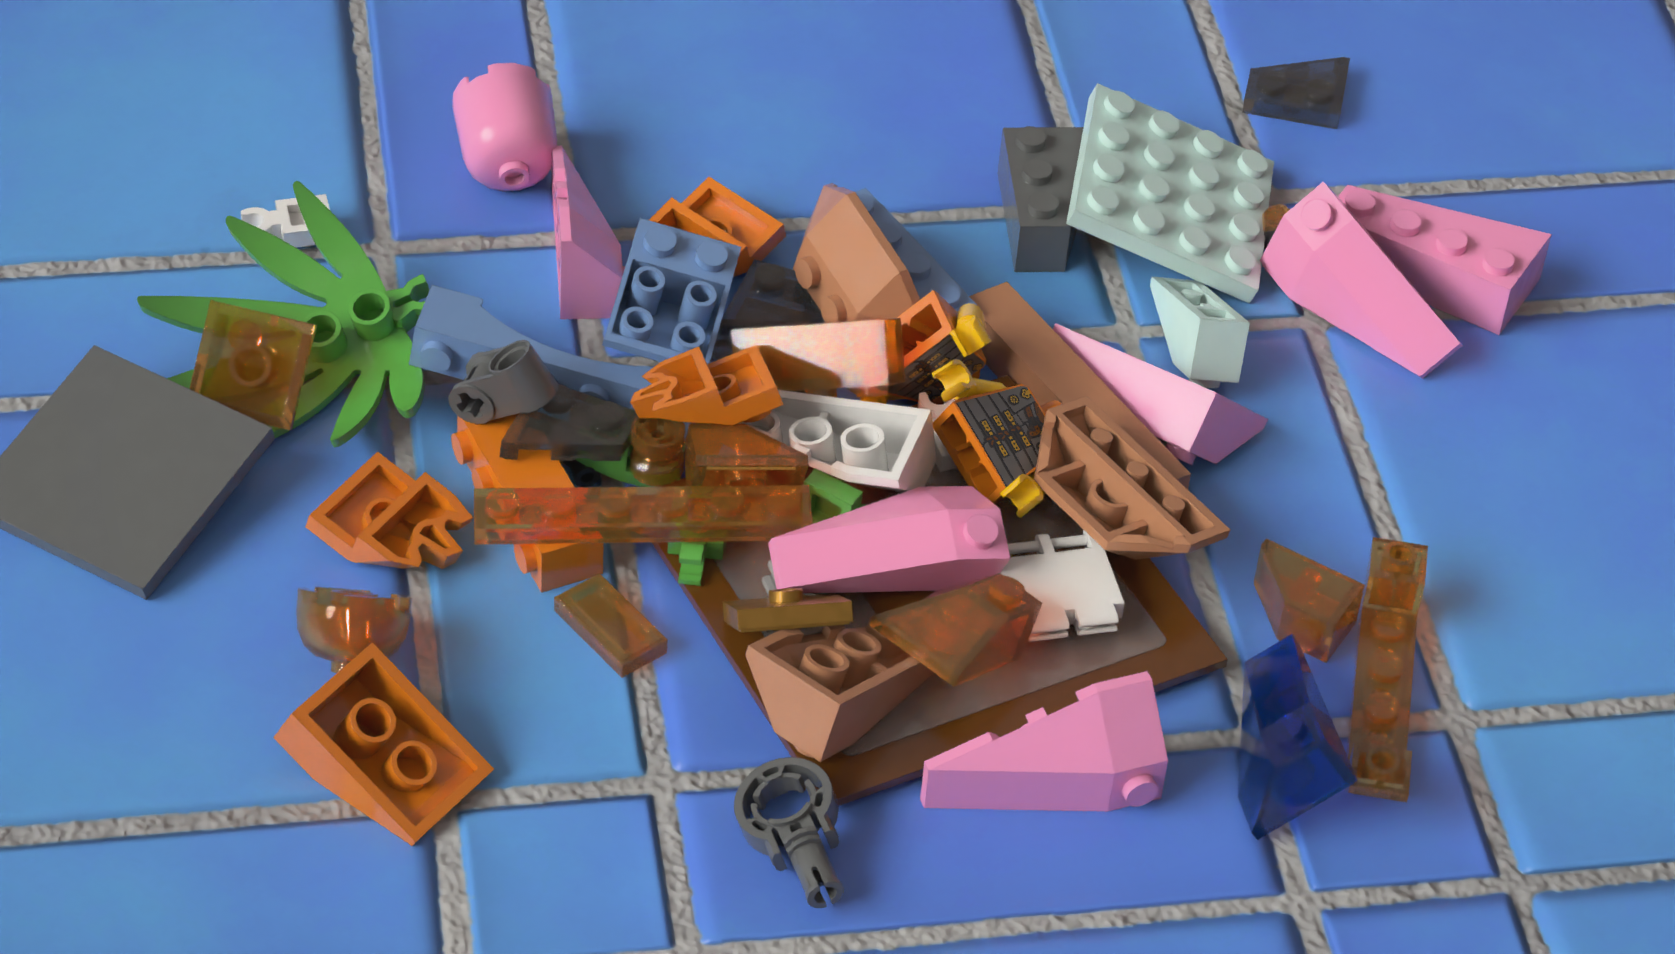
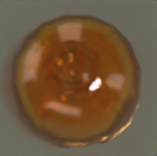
[296,587,412,673]

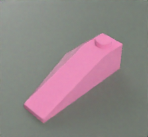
[1260,182,1463,379]
[768,486,1011,593]
[920,671,1168,812]

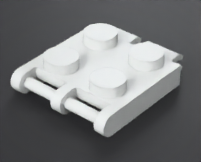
[996,530,1124,642]

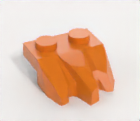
[649,177,786,277]
[630,344,784,426]
[305,451,473,569]

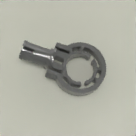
[734,757,844,908]

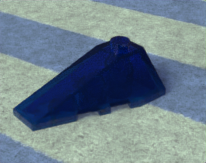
[1238,633,1358,840]

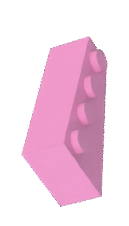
[1338,185,1552,335]

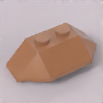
[793,183,920,351]
[1034,396,1231,560]

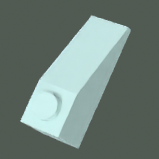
[1150,277,1250,388]

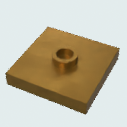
[723,588,853,632]

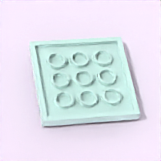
[1066,83,1274,303]

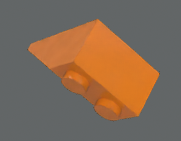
[273,642,494,846]

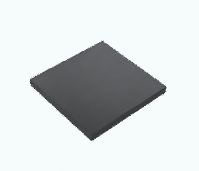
[0,345,275,600]

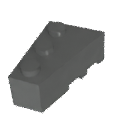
[997,126,1084,272]

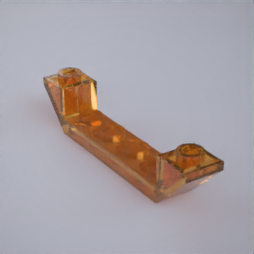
[1343,537,1428,802]

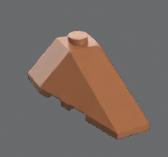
[745,610,966,762]

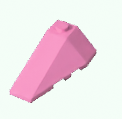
[552,145,625,319]
[1053,323,1268,465]

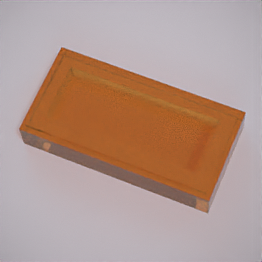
[554,573,668,678]

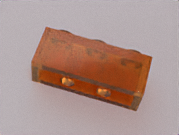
[731,318,905,397]

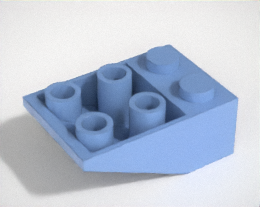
[602,218,741,364]

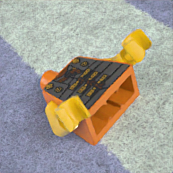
[856,290,991,404]
[932,359,1062,518]

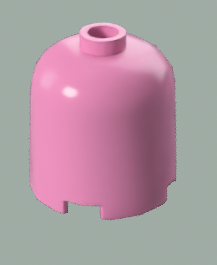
[452,63,557,192]

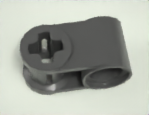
[448,340,559,424]

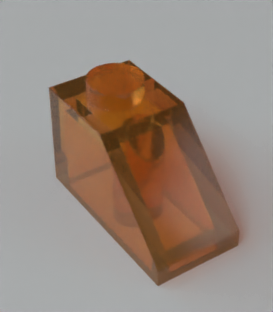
[1254,538,1365,663]

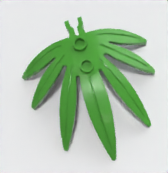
[137,181,429,447]

